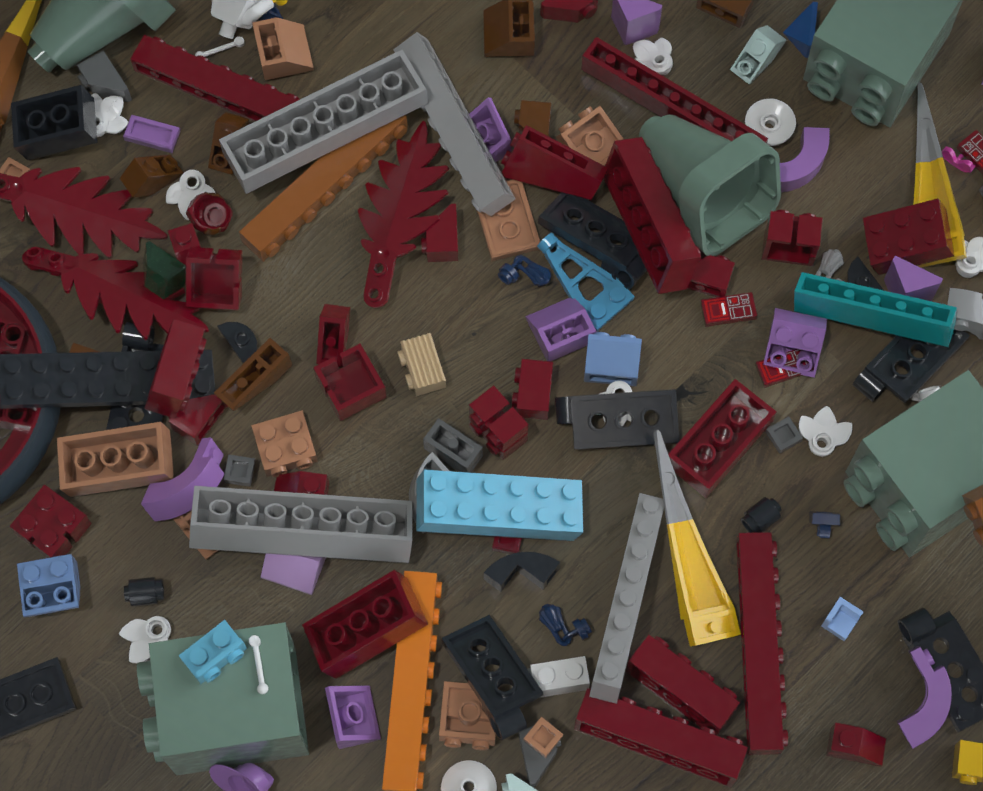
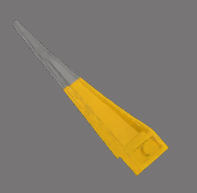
[913,82,967,268]
[654,430,741,646]

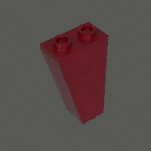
[500,125,608,200]

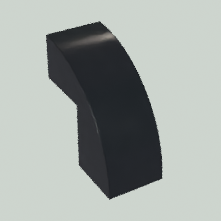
[484,552,560,592]

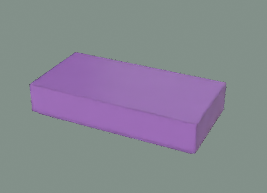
[123,115,180,153]

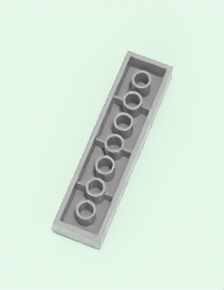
[219,50,428,194]
[189,486,412,563]

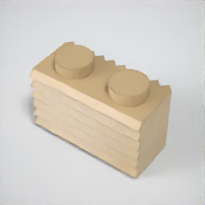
[397,333,446,396]

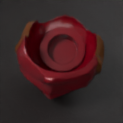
[186,192,233,235]

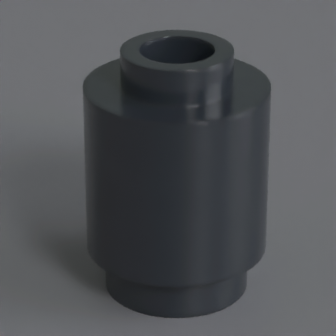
[740,497,782,533]
[124,577,164,607]

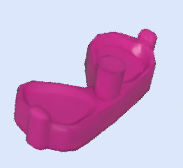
[942,146,975,172]

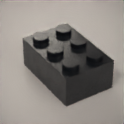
[11,85,98,160]

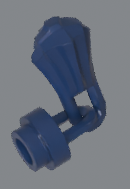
[498,255,551,287]
[539,604,592,646]

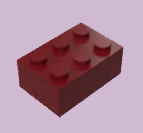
[863,198,955,275]
[144,319,207,418]

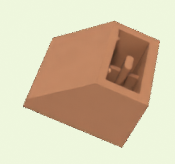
[252,18,314,80]

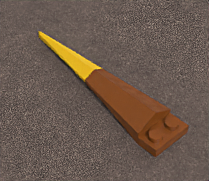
[0,0,42,130]

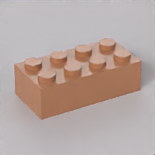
[57,422,174,497]

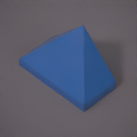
[783,2,818,58]

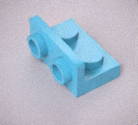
[179,620,247,684]

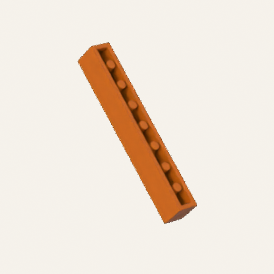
[382,571,442,791]

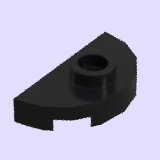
[847,257,884,291]
[217,322,258,364]

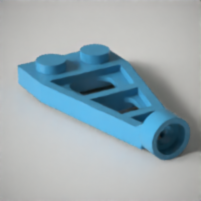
[537,233,635,332]

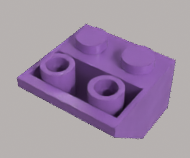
[526,297,596,361]
[763,308,827,378]

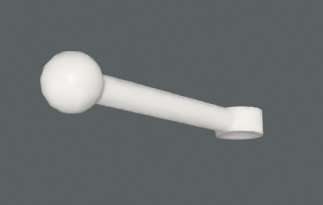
[195,37,245,57]
[249,635,268,694]

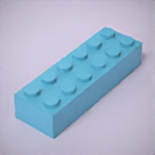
[416,470,583,541]

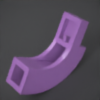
[780,127,829,192]
[141,437,224,521]
[897,646,952,748]

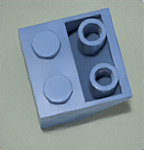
[584,332,642,386]
[17,554,81,618]

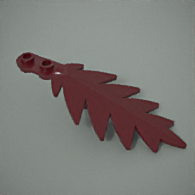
[358,121,449,308]
[0,167,168,259]
[22,247,209,340]

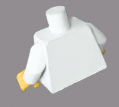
[211,0,288,39]

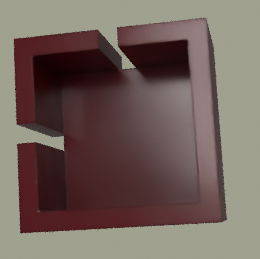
[761,210,823,266]
[186,247,242,310]
[313,343,387,421]
[468,385,528,460]
[9,484,92,558]

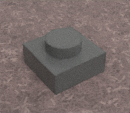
[765,416,803,454]
[223,454,256,487]

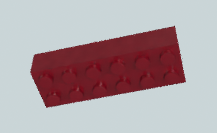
[604,137,701,294]
[574,688,748,788]

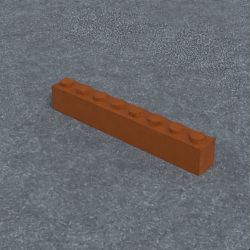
[239,115,408,262]

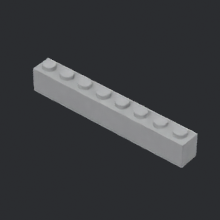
[393,32,515,216]
[589,493,664,704]

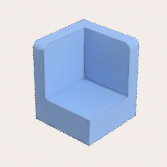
[821,597,863,641]

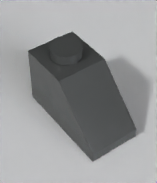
[77,51,132,102]
[518,723,561,788]

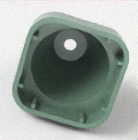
[27,0,176,73]
[639,115,781,256]

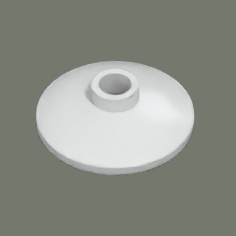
[745,99,796,146]
[441,760,497,791]

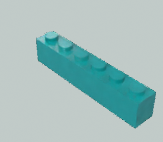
[794,272,957,347]

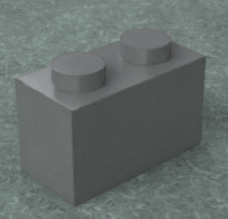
[423,418,483,473]

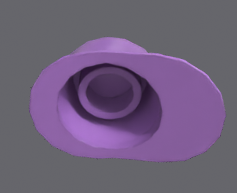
[209,762,274,791]

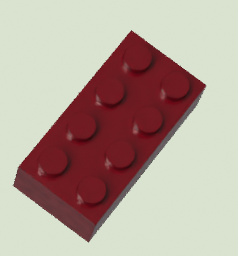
[668,379,777,498]
[302,569,428,679]
[626,635,740,736]

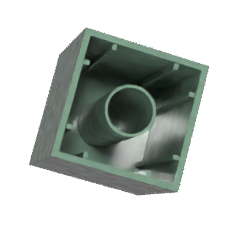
[803,0,963,128]
[843,370,983,558]
[137,622,309,776]

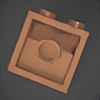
[556,106,623,165]
[251,410,318,477]
[439,681,500,750]

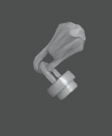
[815,249,844,281]

